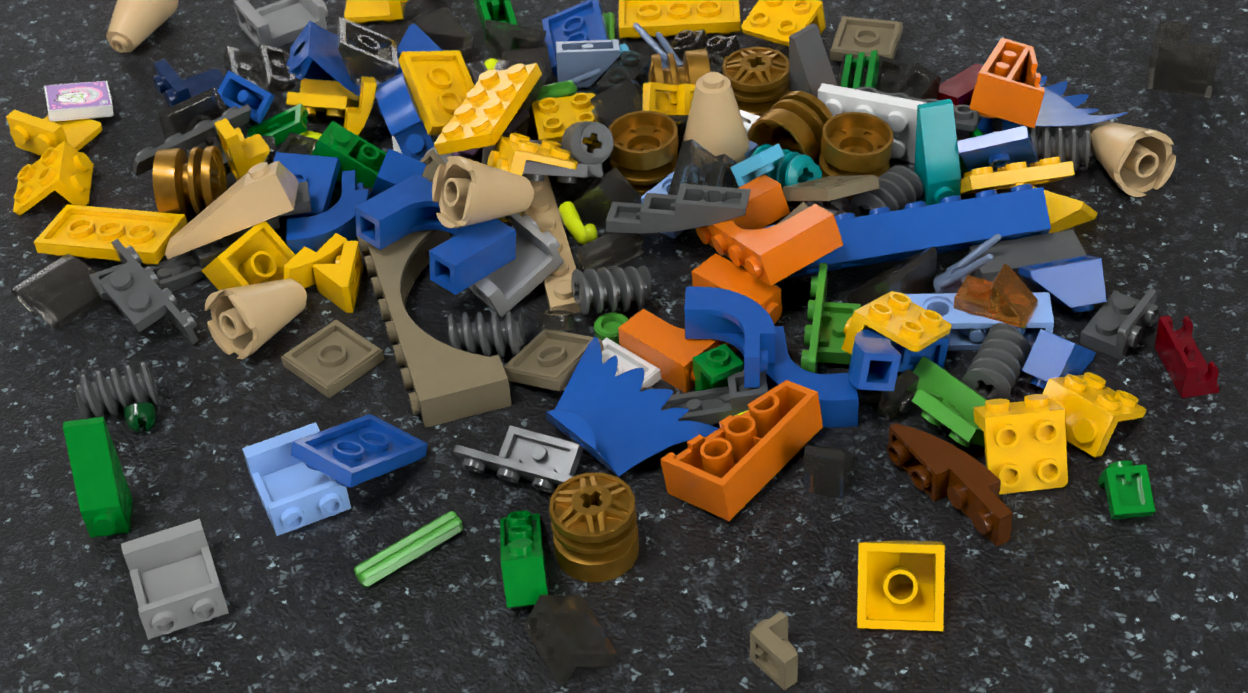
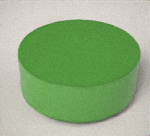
[594,312,629,345]

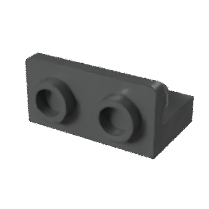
[1080,288,1160,360]

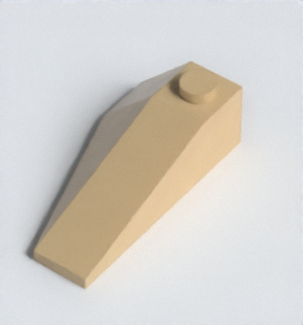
[165,161,299,259]

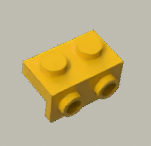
[286,79,359,118]

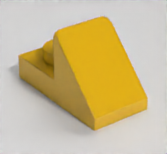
[214,118,270,181]
[312,241,363,313]

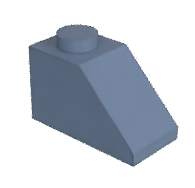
[556,39,620,91]

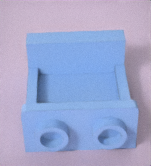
[242,422,351,536]

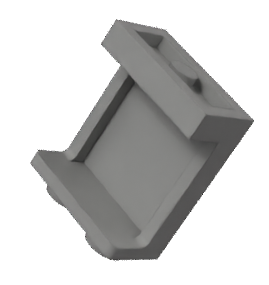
[234,0,328,53]
[468,213,564,318]
[121,519,229,640]

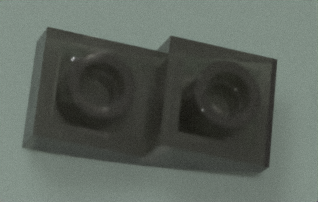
[670,30,740,64]

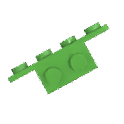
[801,263,861,373]
[904,357,987,448]

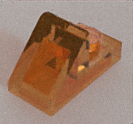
[954,264,1038,329]

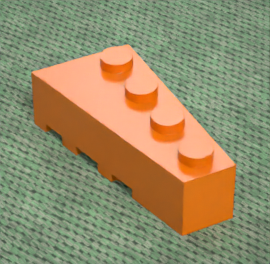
[660,380,823,521]

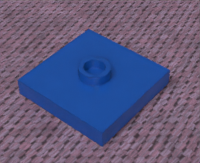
[957,126,1038,172]
[273,152,341,218]

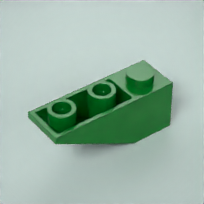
[312,121,387,188]
[500,511,549,608]

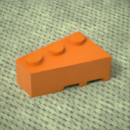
[969,38,1045,128]

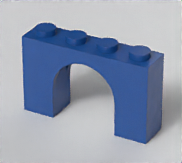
[355,174,516,295]

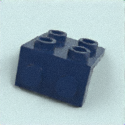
[153,59,229,123]

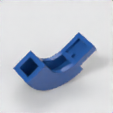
[375,72,435,161]
[287,170,370,255]
[684,287,776,388]
[766,326,859,428]
[848,328,949,391]

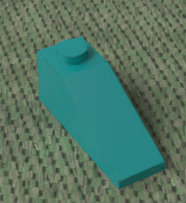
[914,99,961,206]

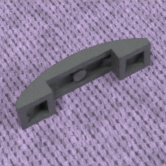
[89,237,231,301]
[640,371,768,425]

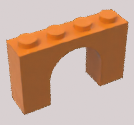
[696,174,844,286]
[618,253,782,393]

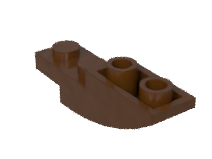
[887,423,1013,546]

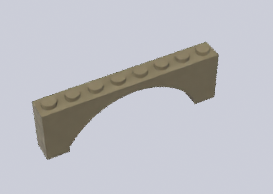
[357,230,512,428]

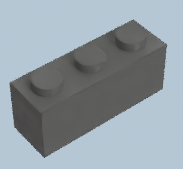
[968,230,1087,293]

